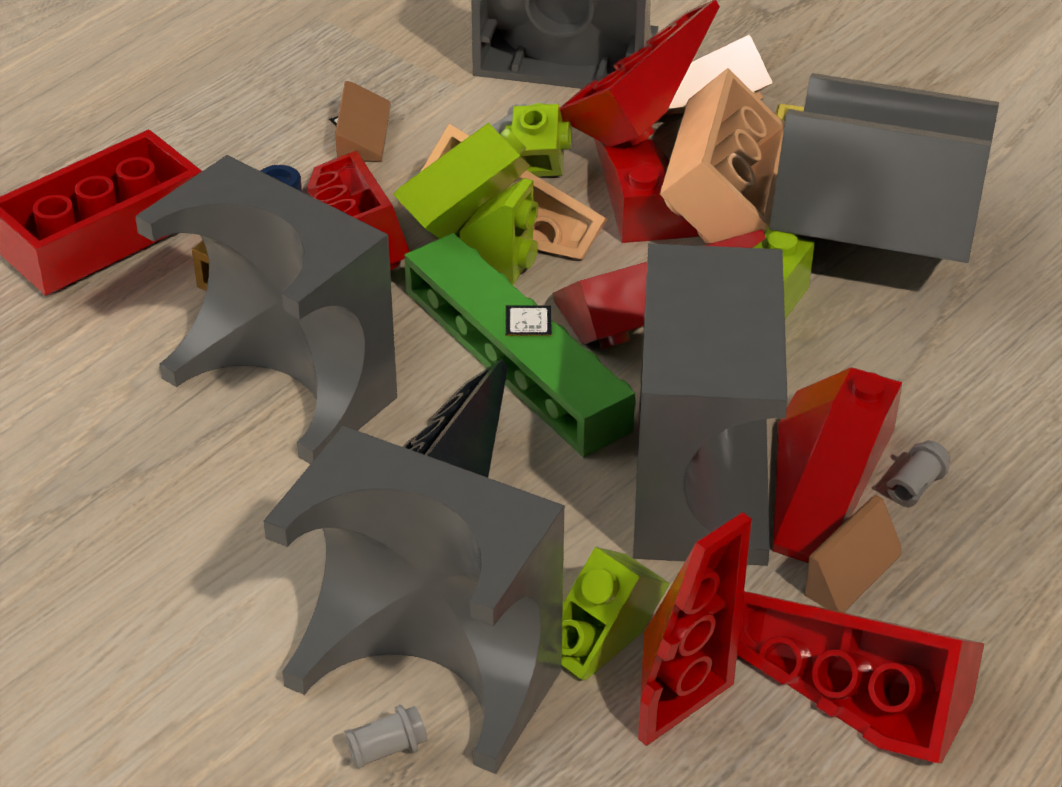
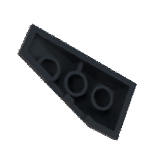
[402,359,508,478]

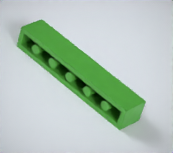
[404,233,636,458]

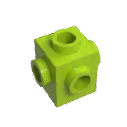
[505,103,572,177]

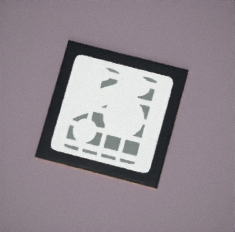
[506,305,552,335]

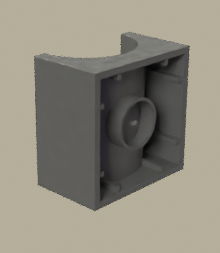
[769,73,999,263]
[633,243,788,566]

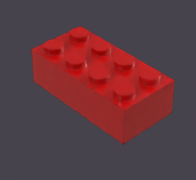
[0,129,202,296]

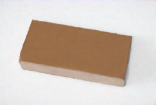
[335,81,391,162]
[805,495,902,612]

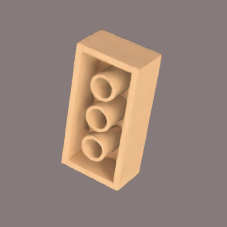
[660,68,785,244]

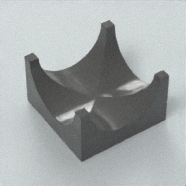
[471,0,659,89]
[135,155,397,464]
[263,426,565,774]

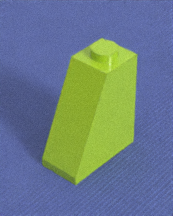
[393,122,530,239]

